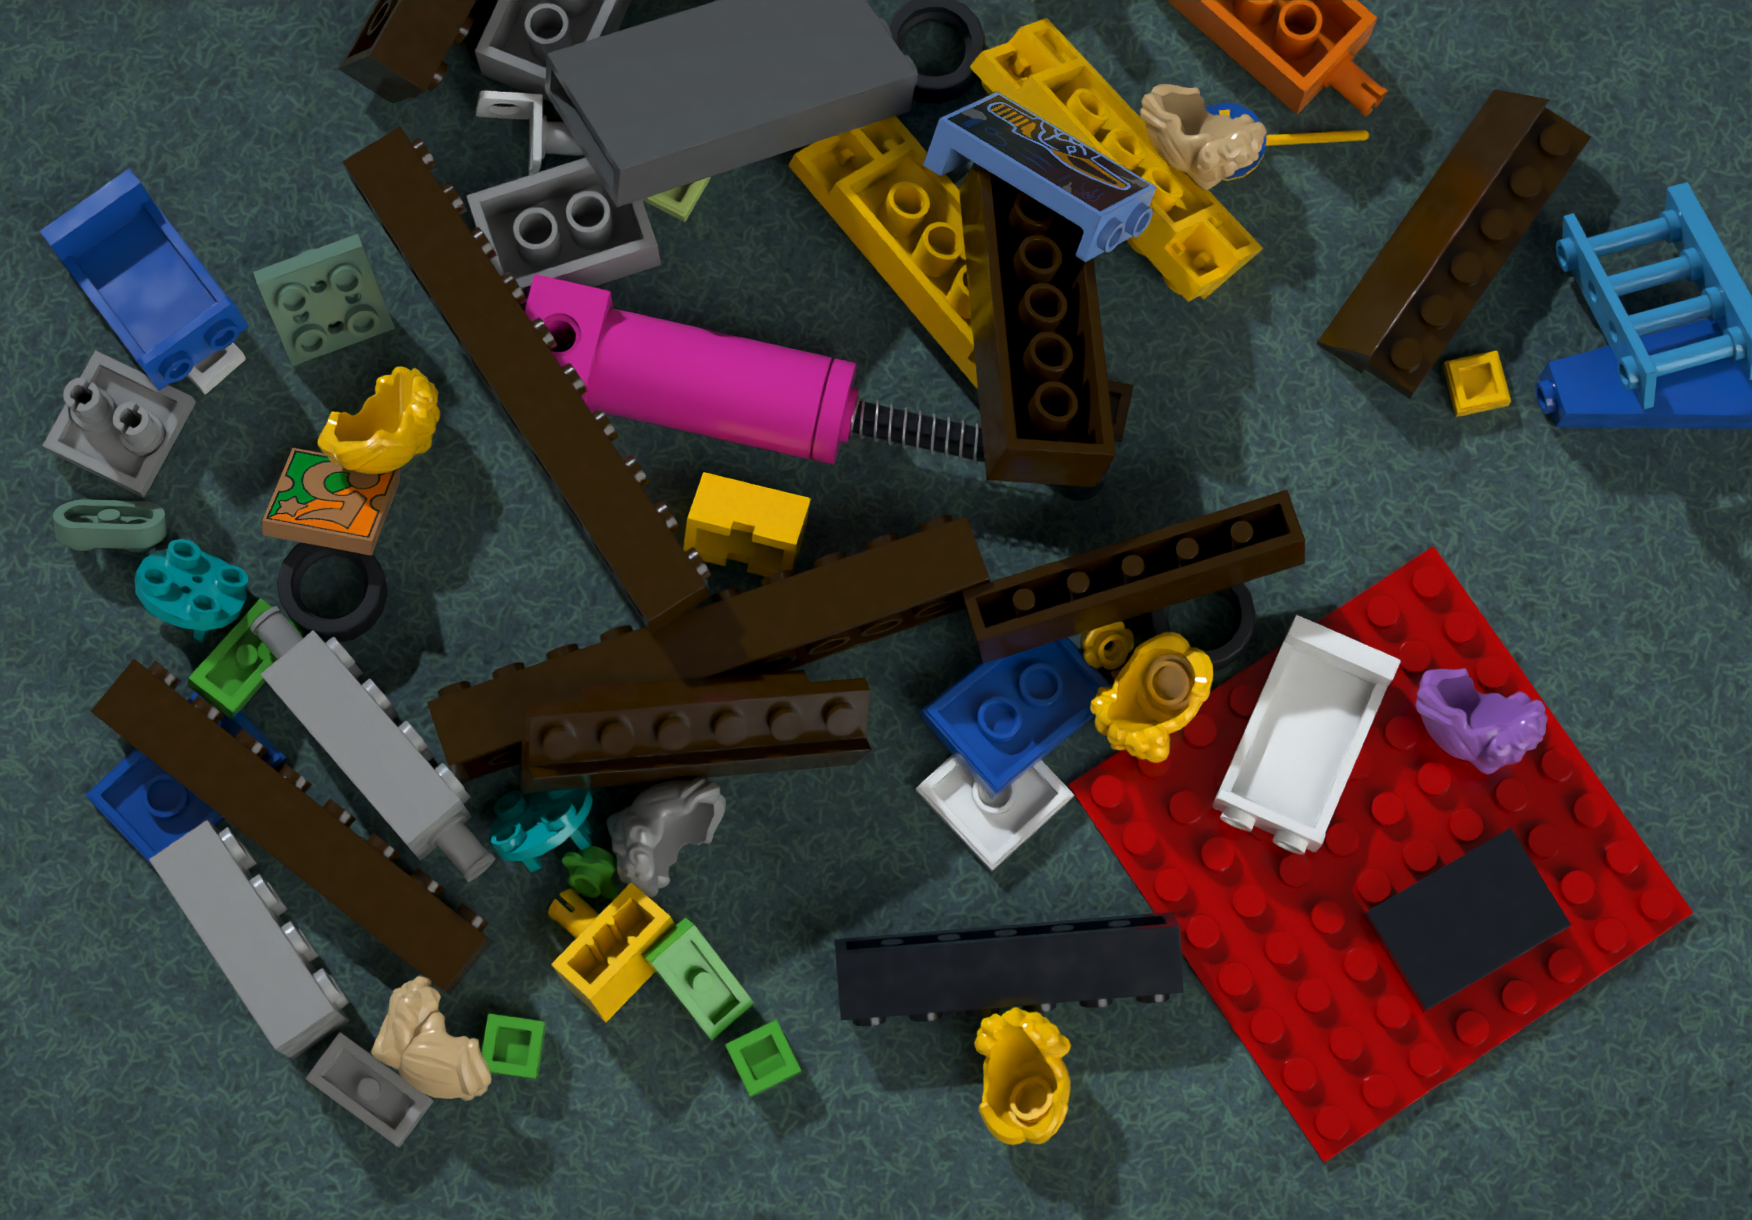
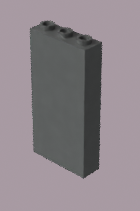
[545,0,918,207]

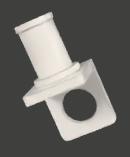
[476,91,585,176]

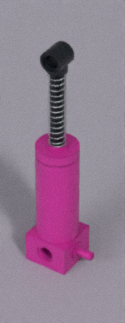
[525,274,1110,501]

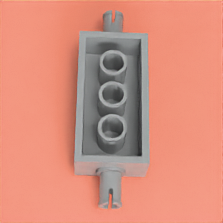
[250,606,495,882]

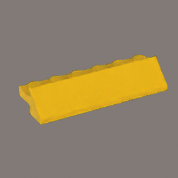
[970,18,1263,302]
[788,116,978,389]

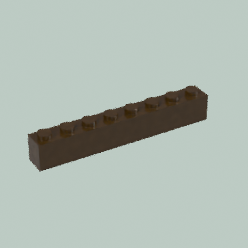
[90,659,493,994]

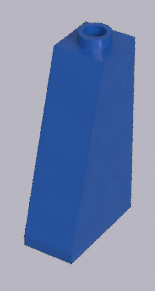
[1535,318,1752,429]

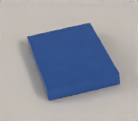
[919,637,1112,799]
[85,692,288,866]

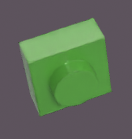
[482,1013,546,1080]
[725,1019,802,1098]

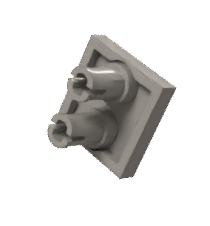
[42,350,196,498]

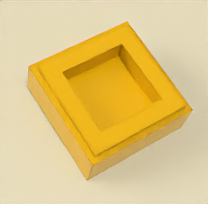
[1442,350,1511,417]

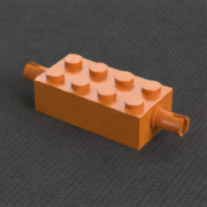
[1166,0,1388,117]

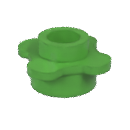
[562,846,620,899]

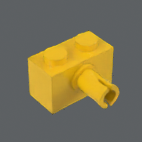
[548,882,676,1023]

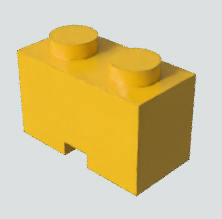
[683,472,811,577]

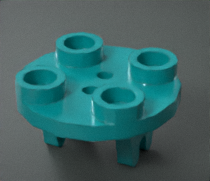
[134,539,248,643]
[488,788,593,873]

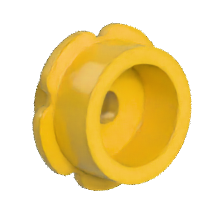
[1080,621,1134,670]

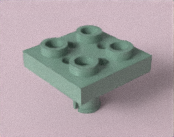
[253,234,395,367]

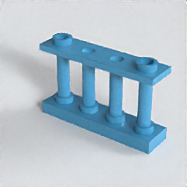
[1556,182,1752,410]

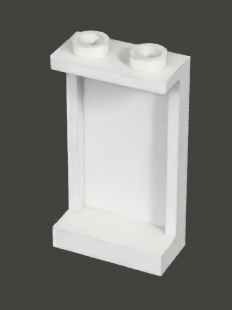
[1211,615,1401,855]

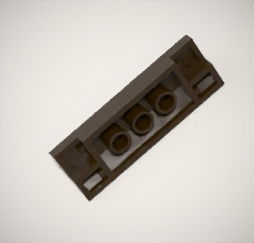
[1316,89,1591,399]
[520,670,872,794]

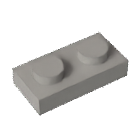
[305,1032,434,1148]

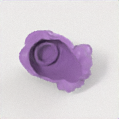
[1416,668,1547,774]

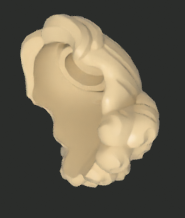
[1140,84,1267,190]
[371,976,491,1101]

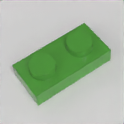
[188,598,304,719]
[642,918,754,1040]

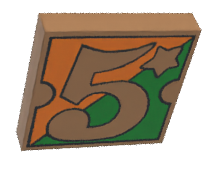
[262,448,400,556]

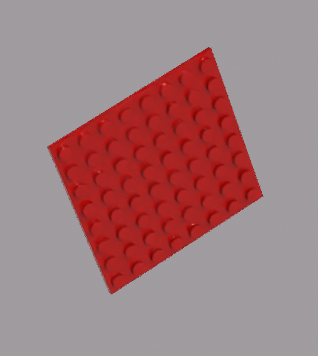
[1068,546,1694,1163]

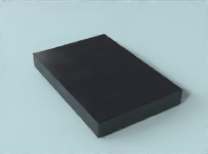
[1364,828,1571,1013]

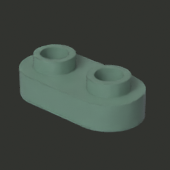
[53,499,167,553]

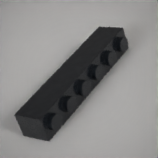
[834,912,1184,1026]

